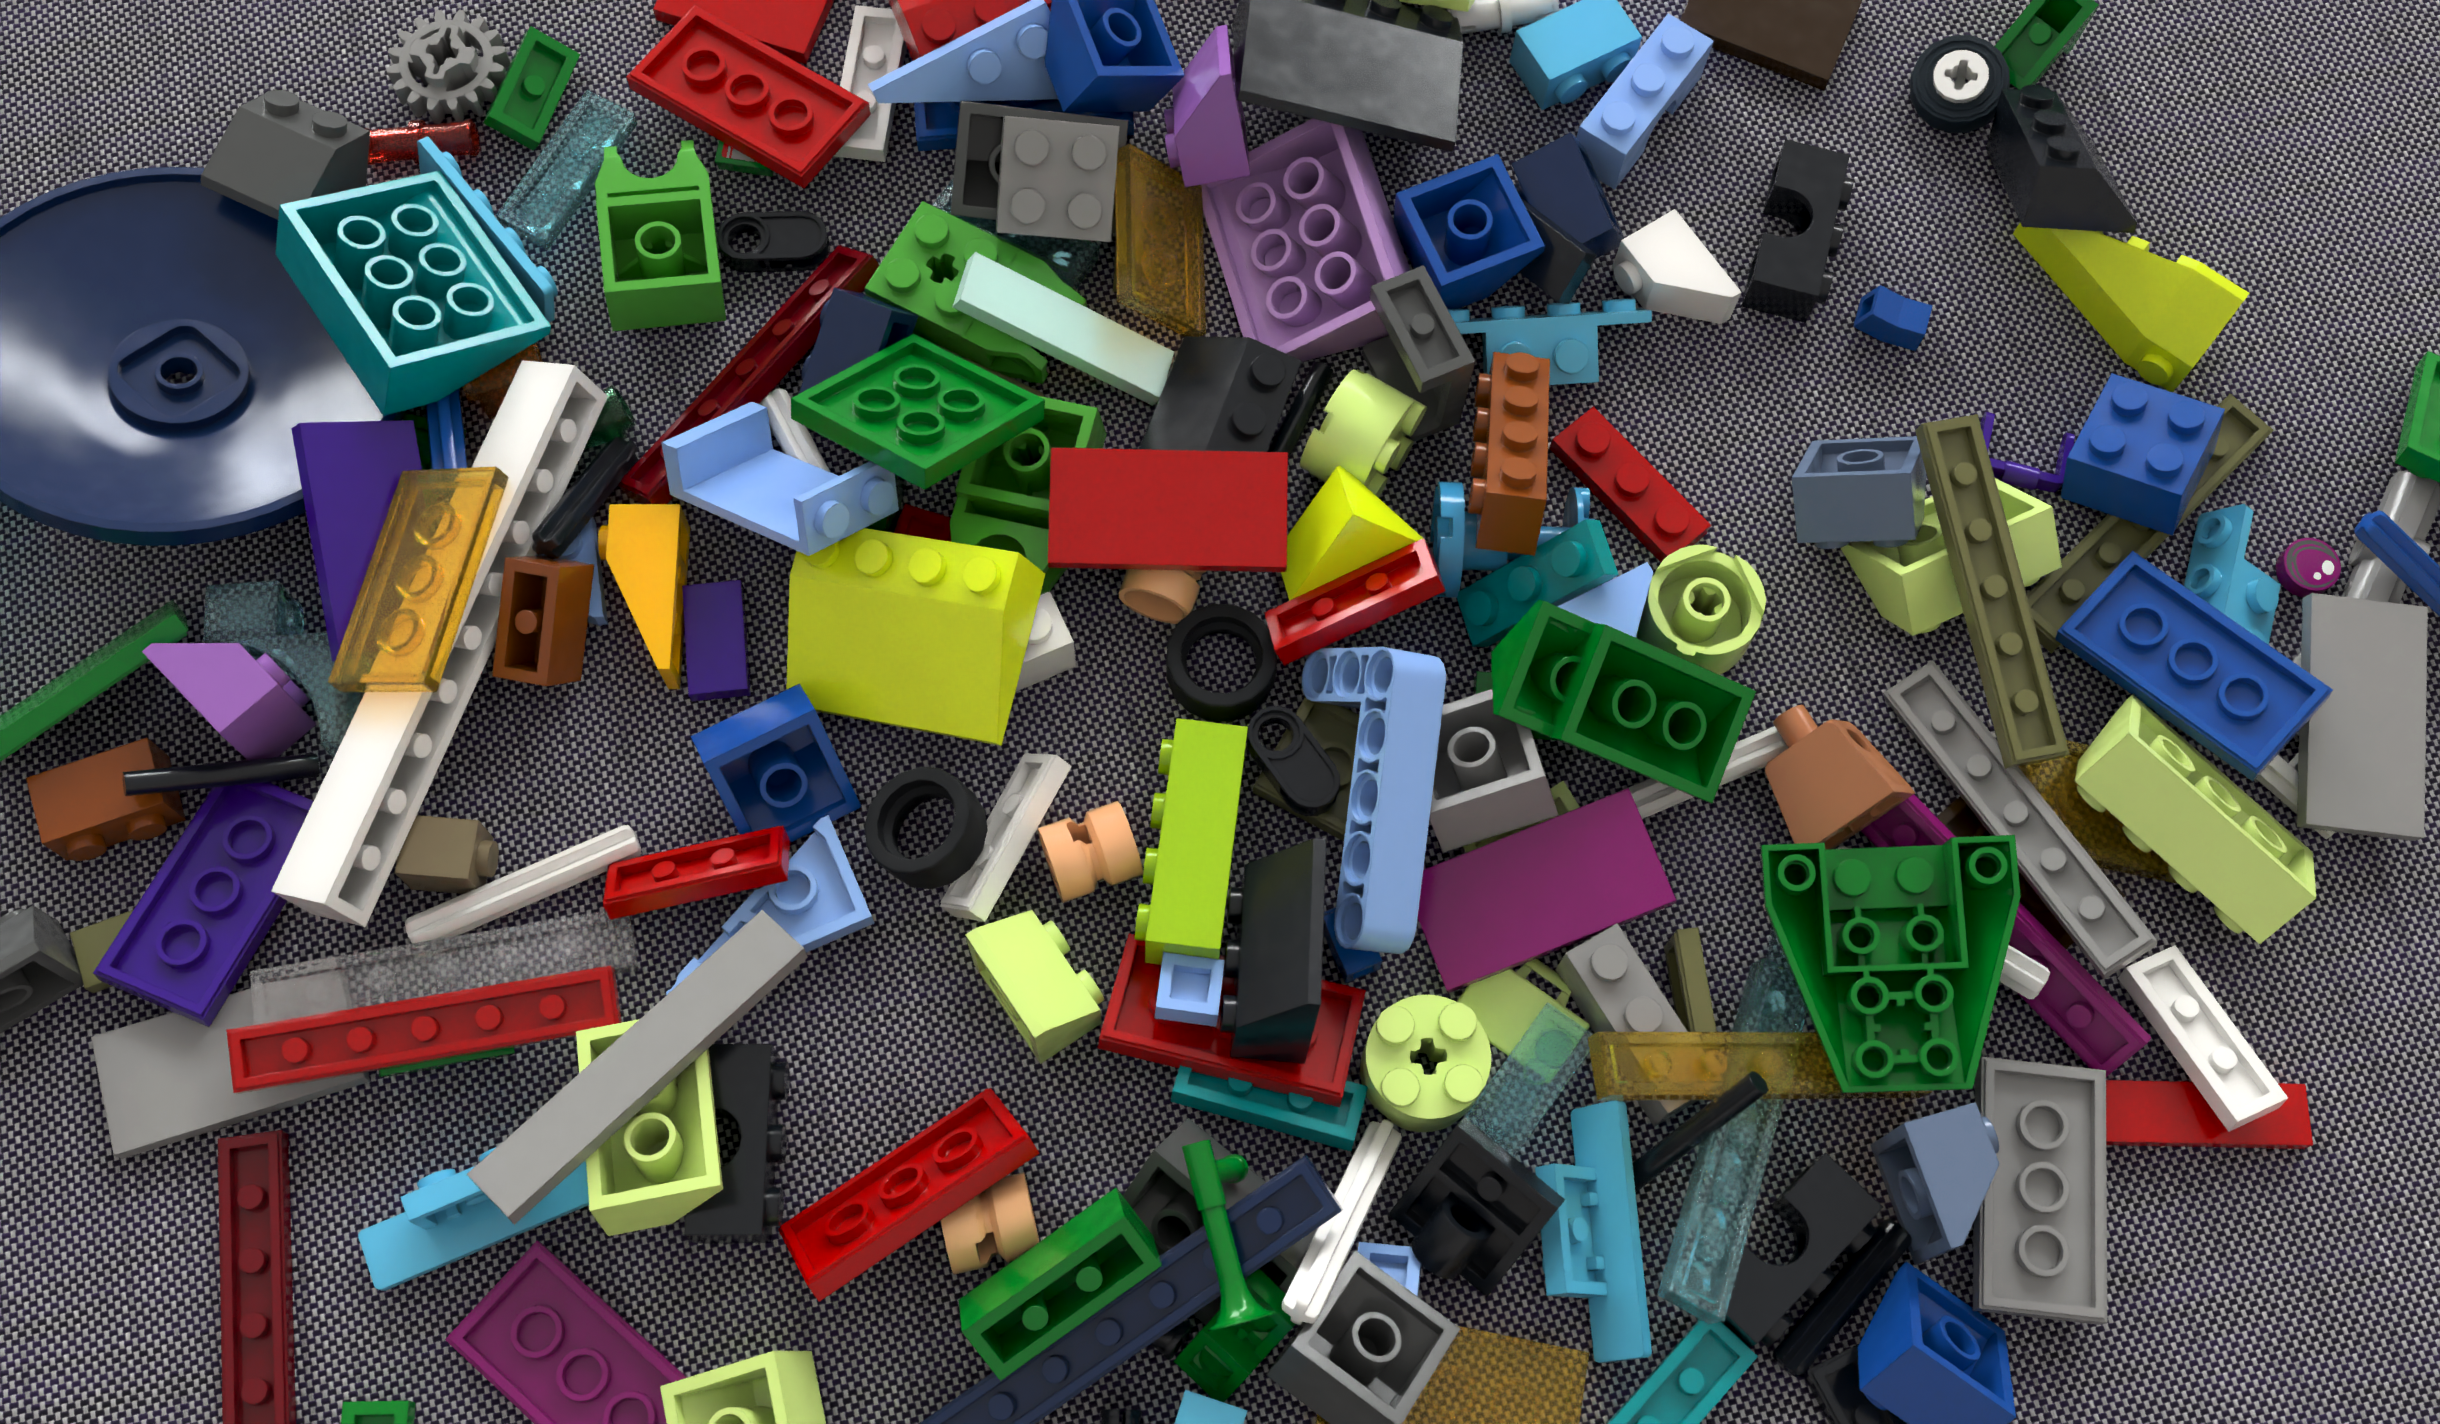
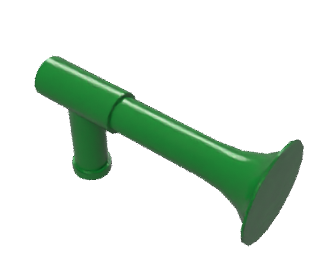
[1182,1139,1276,1331]

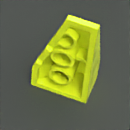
[2013,223,2249,392]

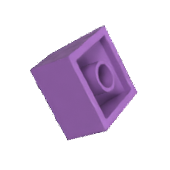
[1164,25,1251,187]
[142,643,316,760]

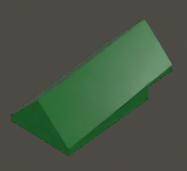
[1491,600,1756,803]

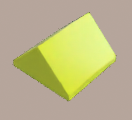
[1281,466,1427,601]

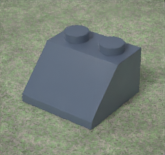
[1792,436,1926,549]
[1870,1102,2000,1265]

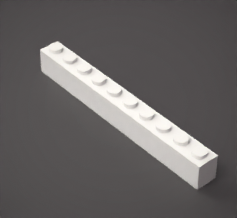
[271,360,608,927]

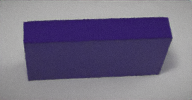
[682,580,751,702]

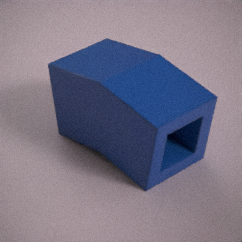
[1853,285,1933,351]
[1323,907,1383,984]

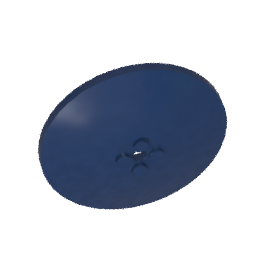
[0,167,406,546]

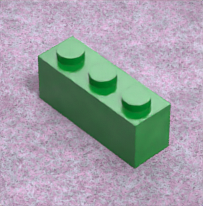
[958,1187,1162,1381]

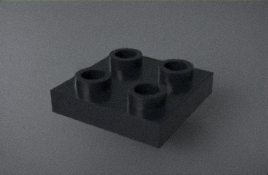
[1389,1117,1565,1297]

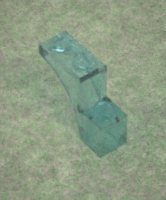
[203,580,374,758]

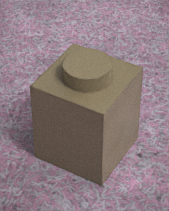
[394,815,499,894]

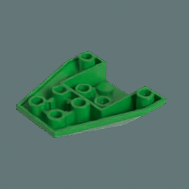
[1760,835,2021,1093]

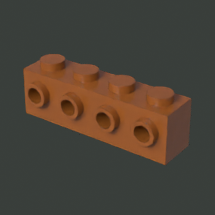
[1468,352,1550,556]

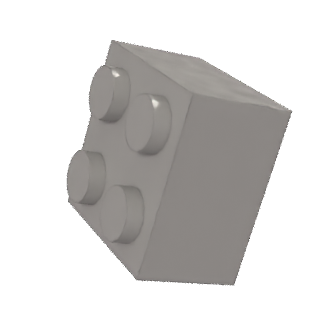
[995,116,1120,242]
[1429,689,1559,852]

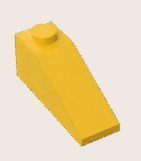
[598,504,690,689]

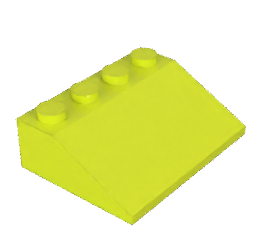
[786,528,1046,746]

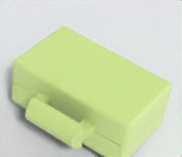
[1457,959,1590,1084]

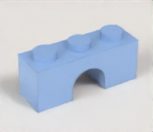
[1576,13,1714,190]

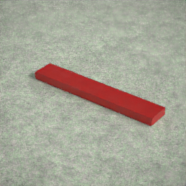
[226,965,622,1094]

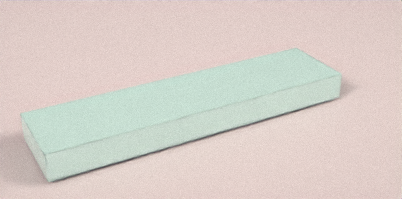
[953,252,1174,406]

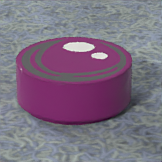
[2276,538,2341,597]

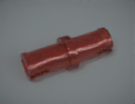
[365,119,480,165]

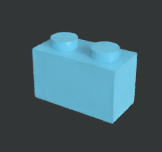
[1509,0,1642,110]

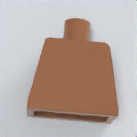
[1765,705,1915,850]

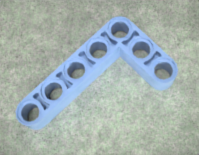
[1302,647,1446,954]

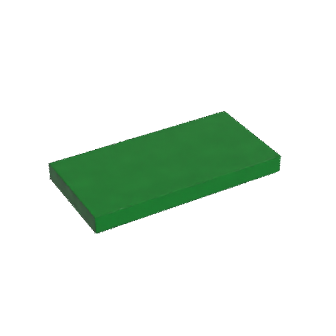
[0,600,188,762]

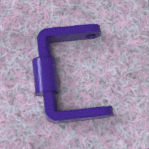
[1980,412,2075,492]

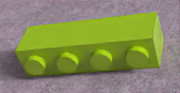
[1134,718,1248,965]

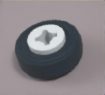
[1910,35,2010,133]

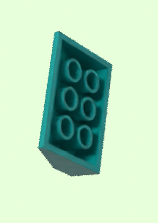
[275,170,551,416]

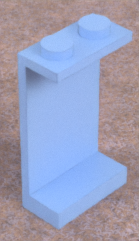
[661,402,899,556]

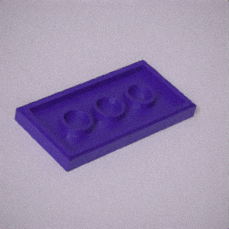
[291,420,435,662]
[93,782,313,1027]

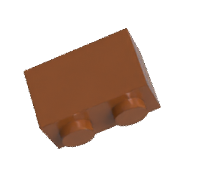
[492,555,594,686]
[26,737,186,861]

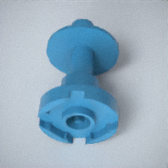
[1430,482,1595,598]

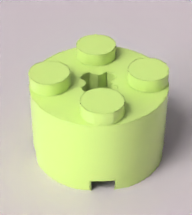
[1300,369,1427,498]
[1637,545,1766,675]
[1360,995,1491,1132]

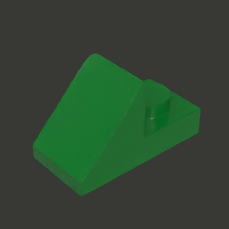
[1994,0,2100,90]

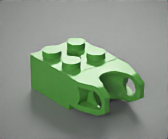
[595,140,726,331]
[864,201,1087,384]
[950,395,1107,595]

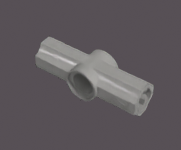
[2342,470,2440,603]

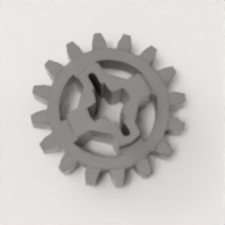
[386,10,511,124]

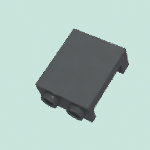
[1362,265,1476,442]

